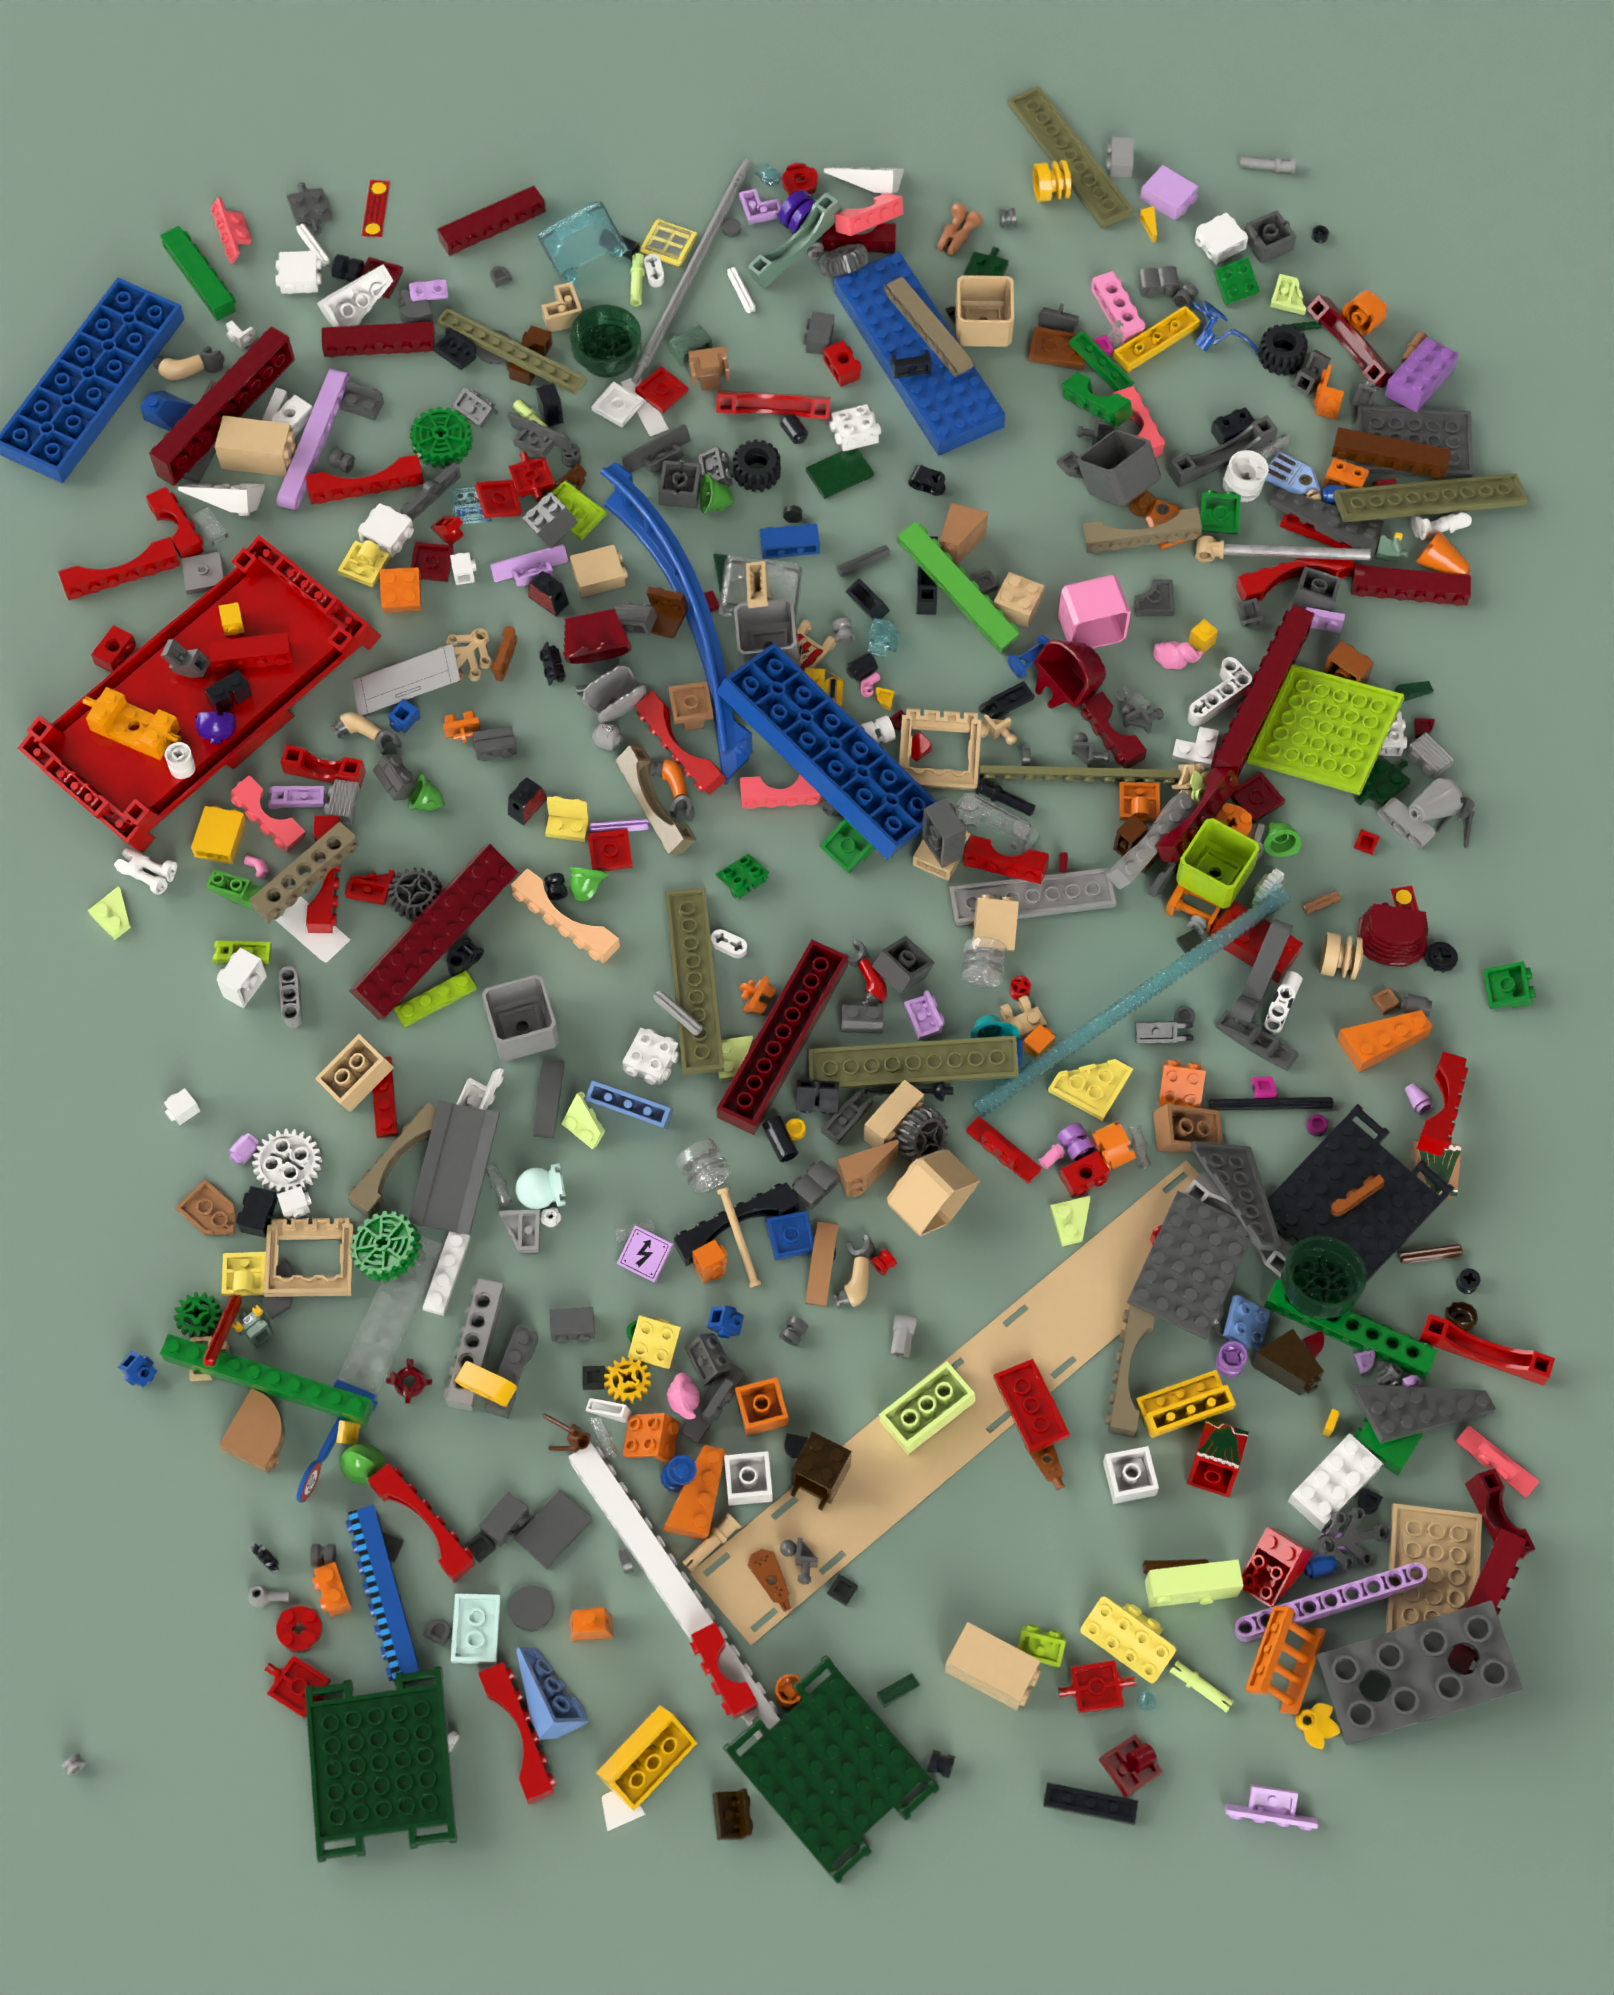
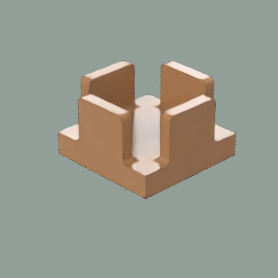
[688,346,730,391]
[668,681,714,731]

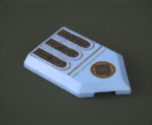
[1265,451,1321,495]

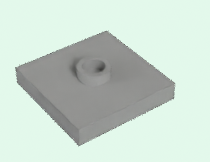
[181,552,224,594]

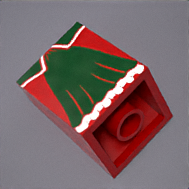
[1187,1418,1249,1498]

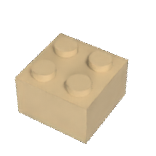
[993,572,1045,628]

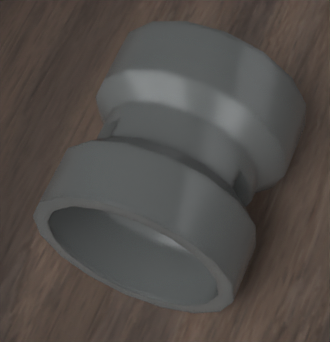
[1173,282,1198,308]
[329,448,355,473]
[779,1316,808,1346]
[310,1544,336,1566]

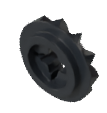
[1424,942,1458,973]
[251,1543,280,1573]

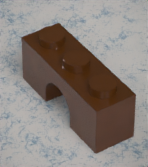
[507,325,553,386]

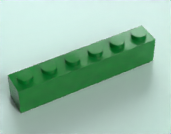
[160,226,236,321]

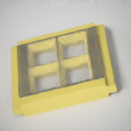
[639,219,697,267]

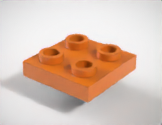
[1119,782,1160,822]

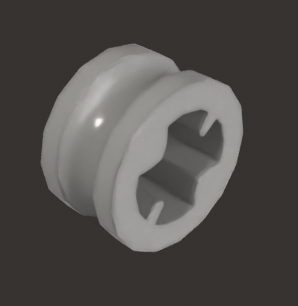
[808,242,824,260]
[1187,915,1208,935]
[61,1754,86,1776]

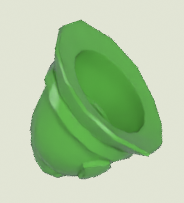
[700,473,734,514]
[408,774,445,811]
[1263,822,1302,857]
[568,866,609,902]
[339,1444,385,1484]

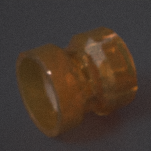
[1129,491,1155,517]

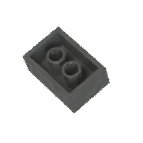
[922,798,967,868]

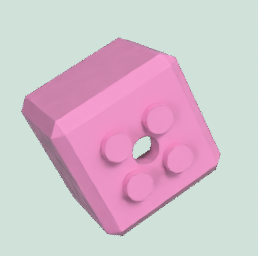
[1058,575,1131,649]

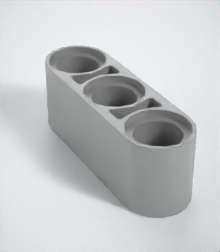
[1378,798,1435,849]
[278,966,303,1028]

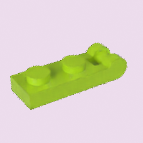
[212,941,272,964]

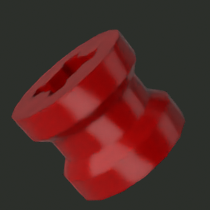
[1010,976,1031,1001]
[870,1249,897,1276]

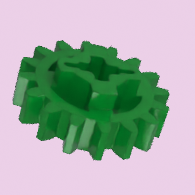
[174,1292,222,1338]

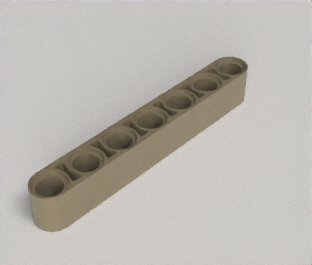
[884,277,973,377]

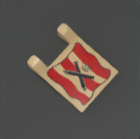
[797,619,836,672]

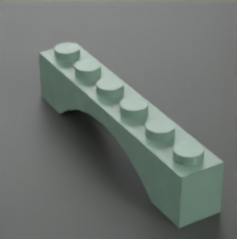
[747,192,842,288]

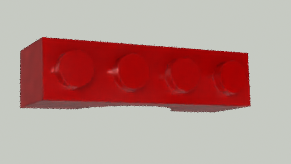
[145,486,204,558]
[280,745,366,789]
[964,835,1049,884]
[689,1622,758,1720]

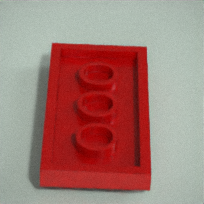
[993,1359,1070,1454]

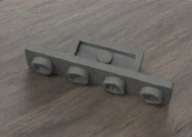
[507,412,572,458]
[621,424,691,473]
[680,1363,745,1443]

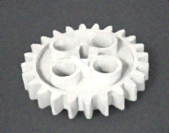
[252,1129,322,1194]

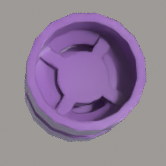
[1057,1122,1096,1162]
[1215,1341,1247,1378]

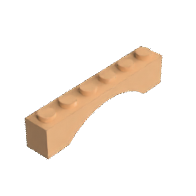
[511,868,620,964]

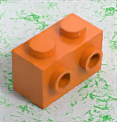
[1323,458,1369,489]
[692,1239,728,1284]
[312,1562,352,1617]

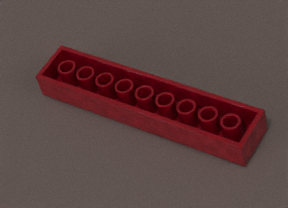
[149,326,295,486]
[1211,605,1315,778]
[349,844,519,1020]
[717,939,848,1135]

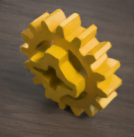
[604,1356,651,1404]

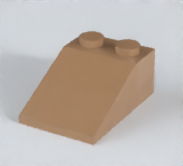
[1153,1104,1223,1154]
[837,1139,899,1197]

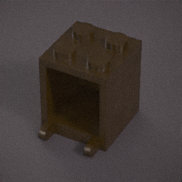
[790,1432,852,1511]

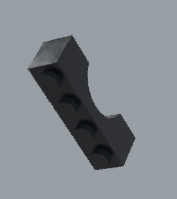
[917,536,938,615]

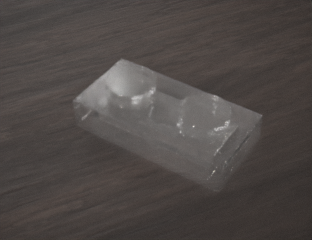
[192,507,229,546]

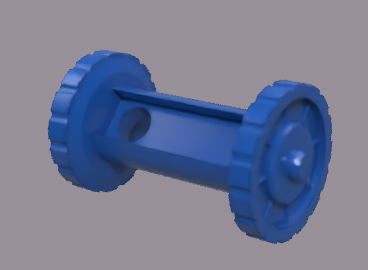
[1007,635,1050,678]
[660,1455,697,1492]

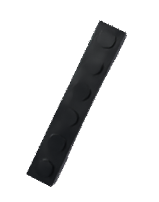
[674,1182,799,1266]

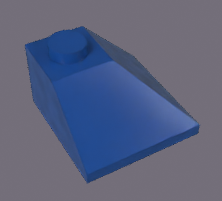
[140,390,195,432]

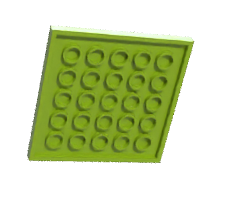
[1247,664,1404,795]

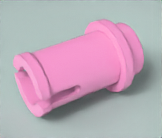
[1038,1144,1066,1170]

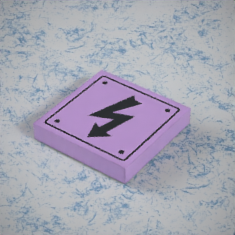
[617,1225,674,1283]

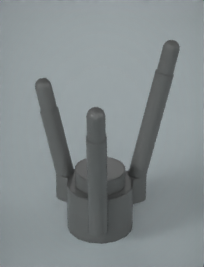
[1436,797,1475,848]

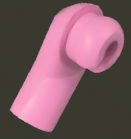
[860,672,880,698]
[244,855,269,879]

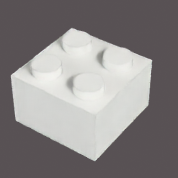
[216,947,267,1008]
[1103,1446,1159,1504]
[724,1451,773,1506]

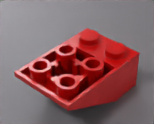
[1241,1527,1314,1608]

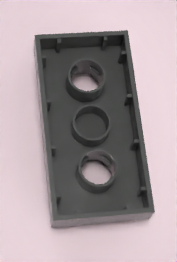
[1316,1600,1524,1745]

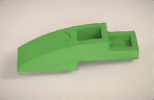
[205,869,286,916]

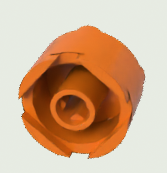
[1342,290,1387,335]
[1214,803,1252,837]
[1092,1121,1136,1170]

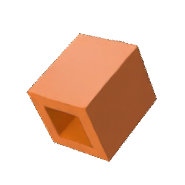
[1022,1024,1055,1062]

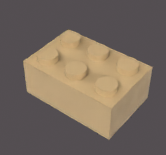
[315,1034,394,1112]
[864,1080,924,1147]

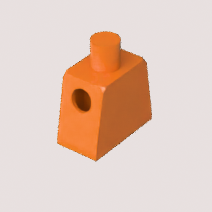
[569,1608,614,1642]

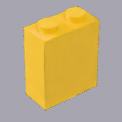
[191,806,247,864]

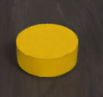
[785,1118,806,1140]

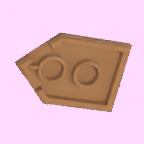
[175,1179,235,1236]

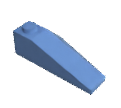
[516,1647,589,1739]

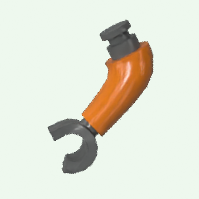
[650,759,695,822]

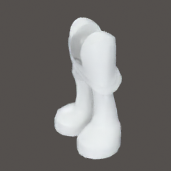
[1410,511,1472,541]
[114,848,177,895]

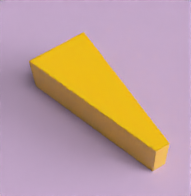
[1139,206,1157,243]

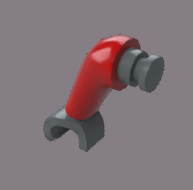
[845,940,888,1007]

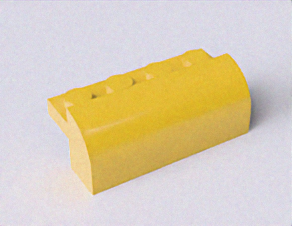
[1135,1370,1236,1438]

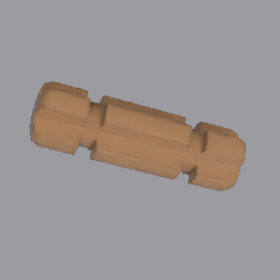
[1302,891,1341,915]

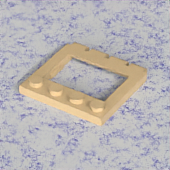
[899,708,982,791]
[264,1218,354,1297]

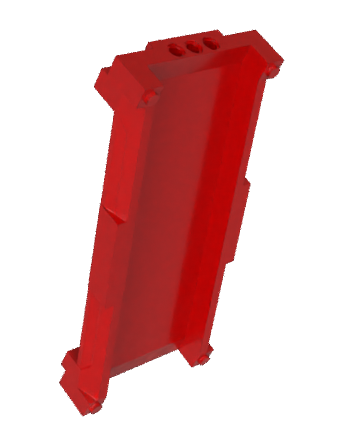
[17,535,381,853]

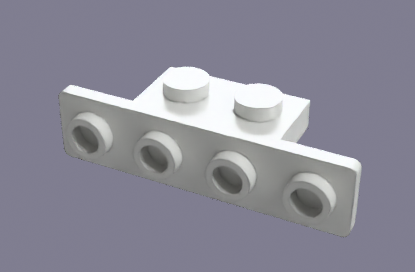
[457,1068,504,1110]

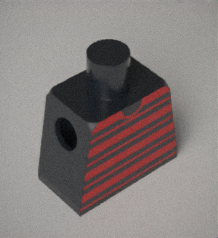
[528,571,569,617]
[508,777,547,826]

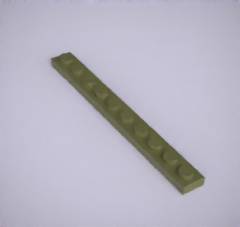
[435,308,587,395]
[979,765,1180,785]

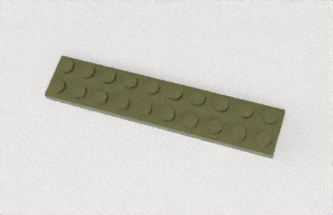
[1008,86,1134,229]
[1333,473,1528,522]
[665,888,724,1075]
[808,1036,1019,1089]

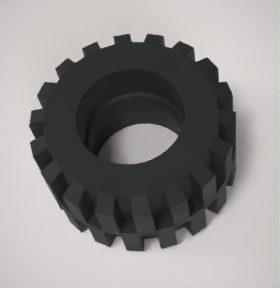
[1258,324,1308,376]
[733,439,781,492]

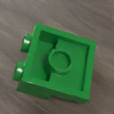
[1200,490,1241,534]
[819,819,876,874]
[1483,961,1536,1010]

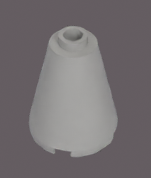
[1408,778,1463,822]

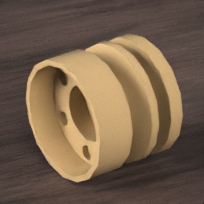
[1319,932,1363,980]

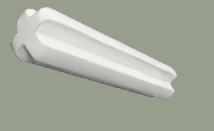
[296,223,330,266]
[727,267,756,313]

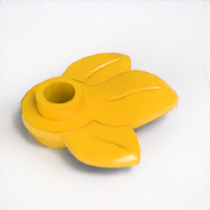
[1295,1703,1340,1749]

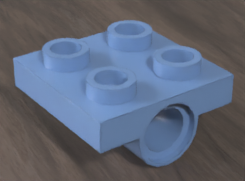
[1223,1295,1271,1353]

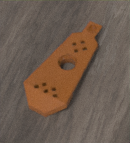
[1025,1444,1065,1490]
[748,1549,792,1612]

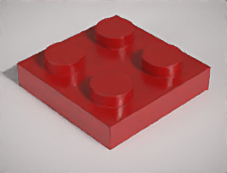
[635,366,688,414]
[475,480,522,518]
[588,829,633,872]

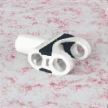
[1264,971,1303,1035]

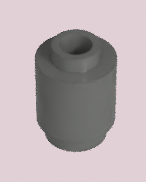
[1400,994,1432,1017]

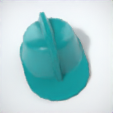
[970,1015,1020,1042]

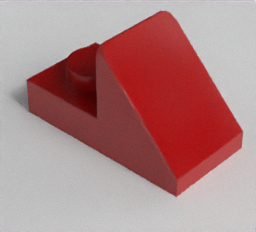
[430,516,464,545]

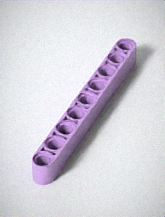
[277,369,350,511]
[1235,1563,1427,1642]

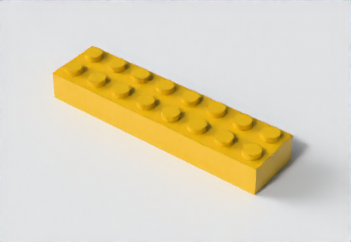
[1113,306,1200,373]

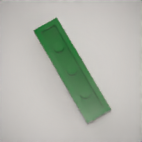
[1068,330,1134,392]

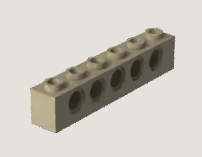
[249,822,359,924]

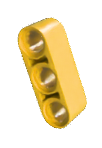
[454,1361,518,1407]

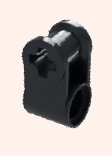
[908,465,946,496]
[447,937,484,977]

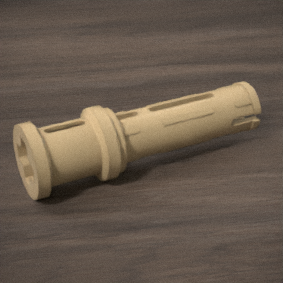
[681,1513,741,1573]

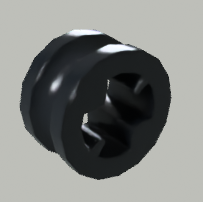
[1312,225,1329,244]

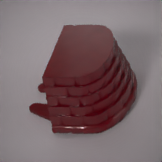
[563,608,631,664]
[1034,640,1106,709]
[1357,902,1428,967]

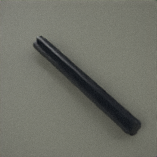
[1208,1097,1333,1111]

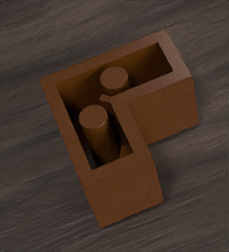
[1113,815,1160,874]

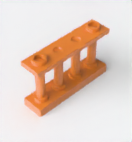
[1165,876,1222,934]
[1245,1606,1326,1715]

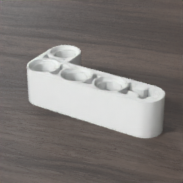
[1187,657,1252,727]

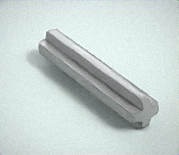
[653,990,703,1036]

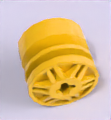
[1033,160,1071,202]

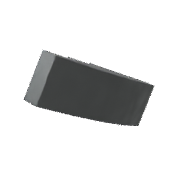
[1215,1010,1299,1071]
[533,1060,564,1138]

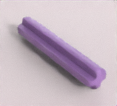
[590,818,649,833]

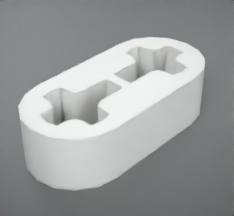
[644,254,664,287]
[711,929,747,959]

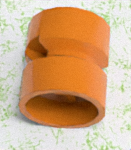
[775,1674,802,1710]

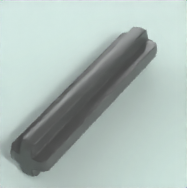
[837,545,890,576]

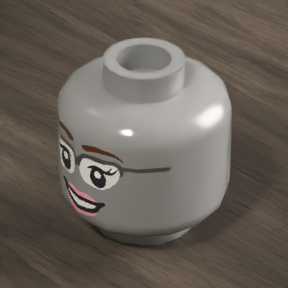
[592,723,623,751]

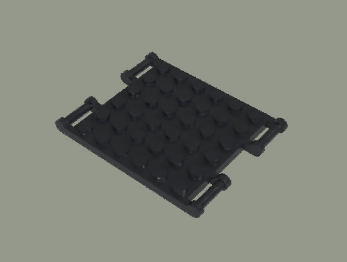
[1267,1104,1455,1304]

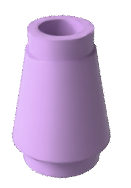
[1405,1083,1433,1115]

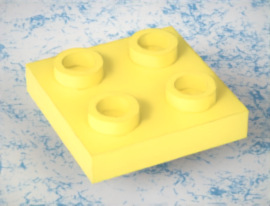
[338,540,390,588]
[221,1252,266,1297]
[628,1315,682,1369]

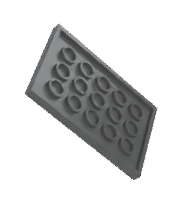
[1357,405,1473,478]
[1127,1191,1251,1340]

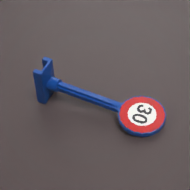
[296,1379,378,1503]

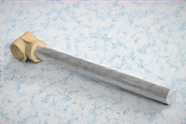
[1195,536,1371,562]

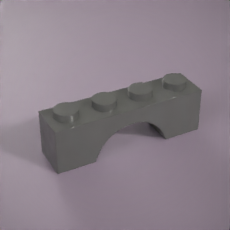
[485,1325,538,1419]

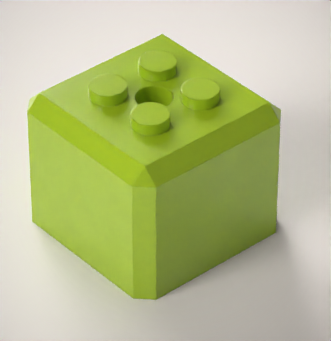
[1176,818,1260,909]

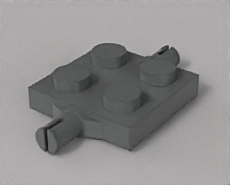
[287,182,332,234]

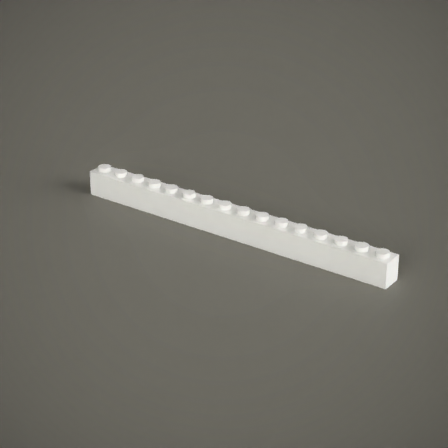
[568,1442,780,1740]

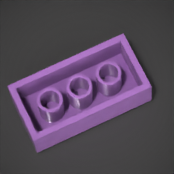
[1385,337,1459,412]

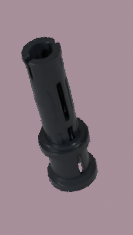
[976,778,1036,817]

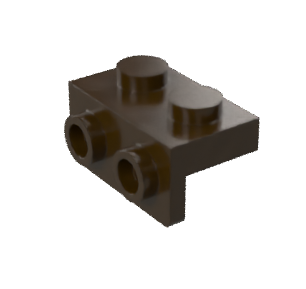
[712,1789,753,1841]

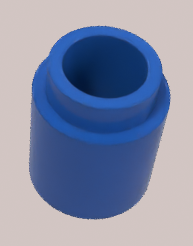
[1322,485,1350,505]
[1303,1554,1337,1579]

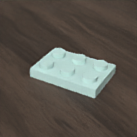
[451,1594,501,1664]

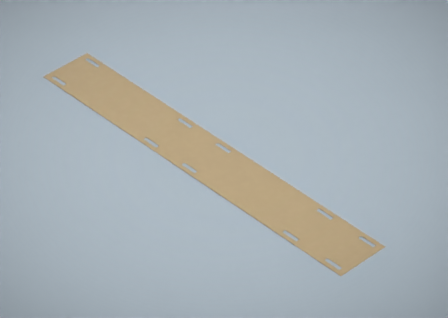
[689,1161,1200,1645]

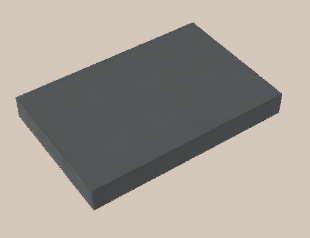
[514,1490,593,1569]

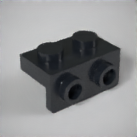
[433,327,477,371]

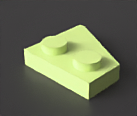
[1270,274,1306,315]
[88,886,131,940]
[718,1035,753,1082]
[561,1091,605,1149]
[1050,1196,1090,1247]

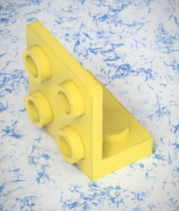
[545,796,589,842]

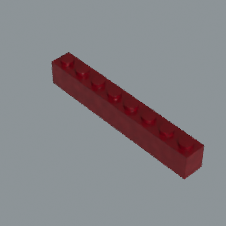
[1447,1528,1529,1675]

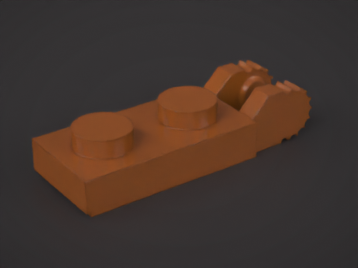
[491,626,518,681]
[1331,1174,1384,1217]

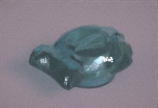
[756,164,782,186]

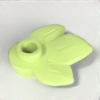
[1190,771,1210,806]

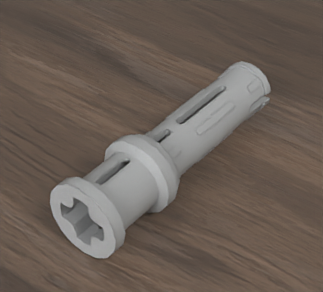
[1240,156,1296,174]

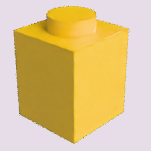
[219,602,245,636]
[1188,619,1218,654]

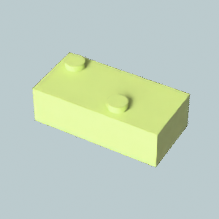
[879,1361,976,1455]
[1145,1560,1243,1608]

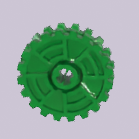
[410,407,473,468]
[350,1211,422,1282]

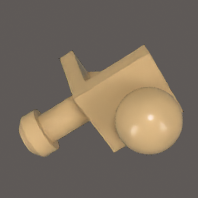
[980,714,1017,745]
[1171,764,1205,798]

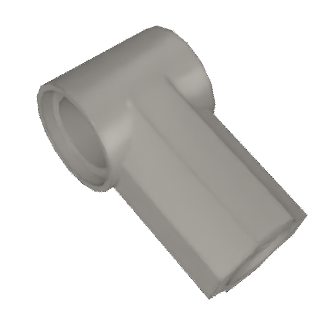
[1249,823,1269,865]
[891,1313,917,1359]

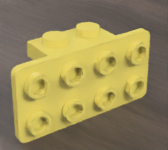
[1080,1596,1177,1683]

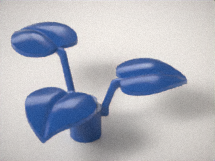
[1190,300,1258,355]

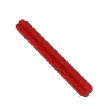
[203,1295,242,1367]

